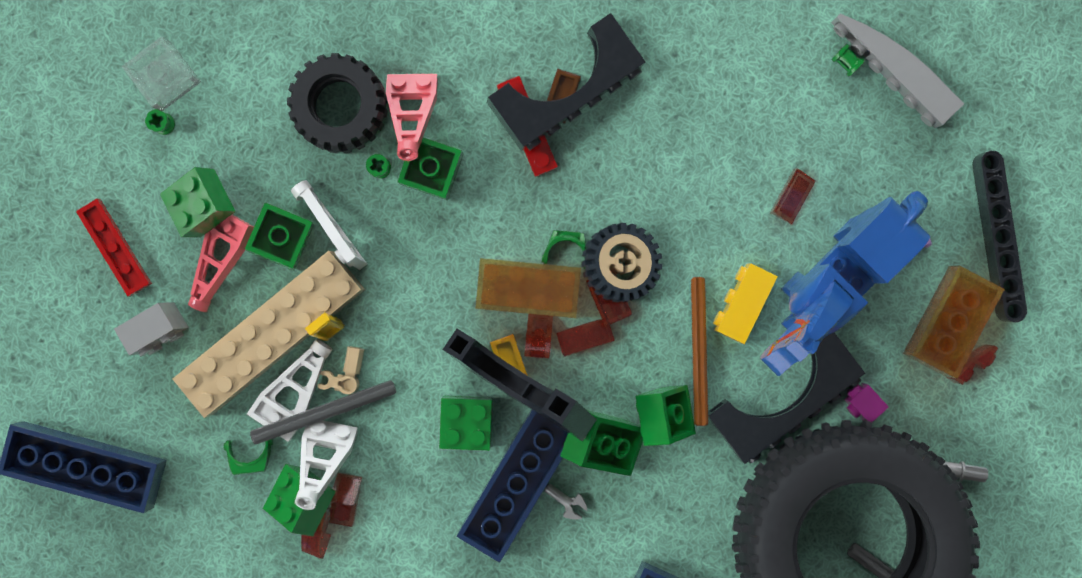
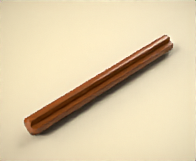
[691,277,708,426]

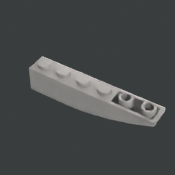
[831,13,964,128]

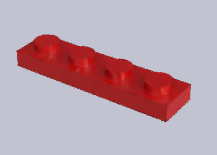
[496,76,558,177]
[76,198,152,297]

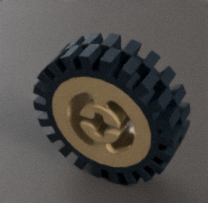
[581,223,662,302]

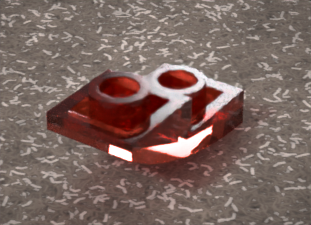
[556,317,615,357]
[946,344,998,385]
[301,507,333,559]

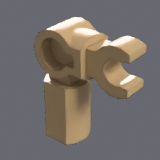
[317,346,364,394]

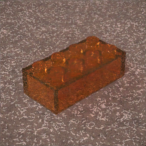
[475,258,581,318]
[903,265,1005,379]

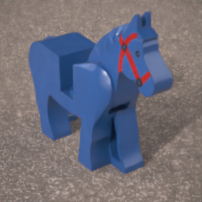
[760,191,930,376]

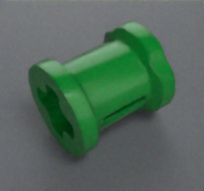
[831,44,865,77]
[145,109,175,135]
[366,154,391,179]

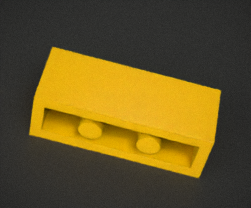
[713,263,778,344]

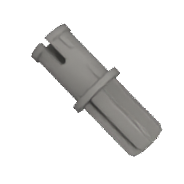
[943,461,988,482]

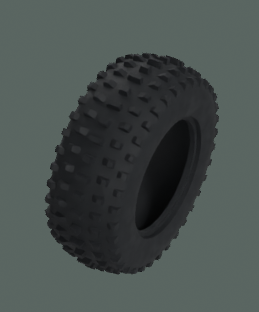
[732,420,980,578]

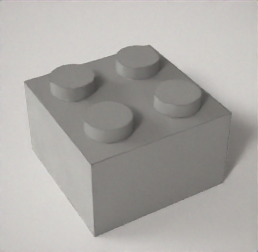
[114,302,189,357]

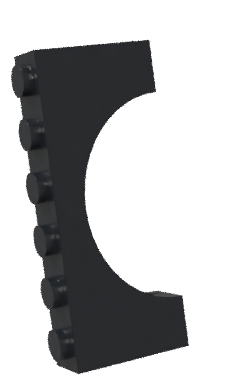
[486,13,646,151]
[442,328,597,442]
[708,332,866,464]

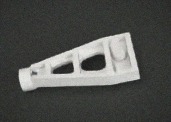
[291,180,367,270]
[247,339,332,442]
[295,420,358,510]

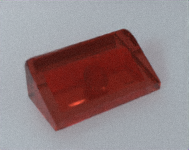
[770,168,815,225]
[586,272,632,327]

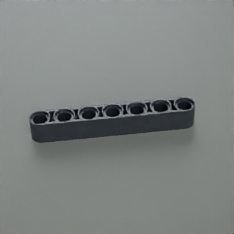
[972,151,1027,322]

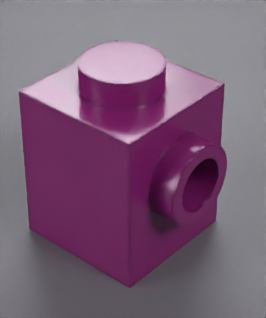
[844,383,889,422]

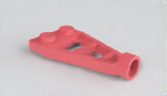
[386,74,438,161]
[188,214,254,312]

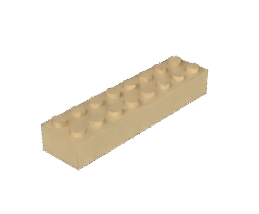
[173,251,365,418]

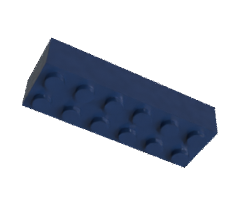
[456,410,568,563]
[0,421,167,513]

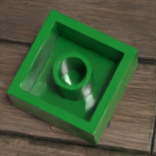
[397,137,464,201]
[160,167,236,238]
[245,203,314,271]
[635,385,696,446]
[439,396,493,451]
[262,464,336,536]

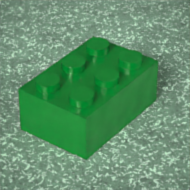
[560,410,643,476]

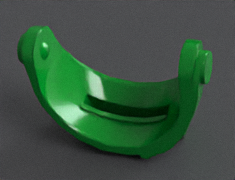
[541,230,587,269]
[224,439,274,475]

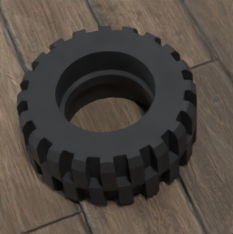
[287,53,388,153]

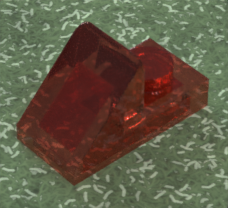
[524,313,553,359]
[328,472,362,527]

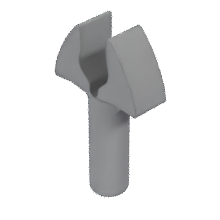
[544,484,587,520]

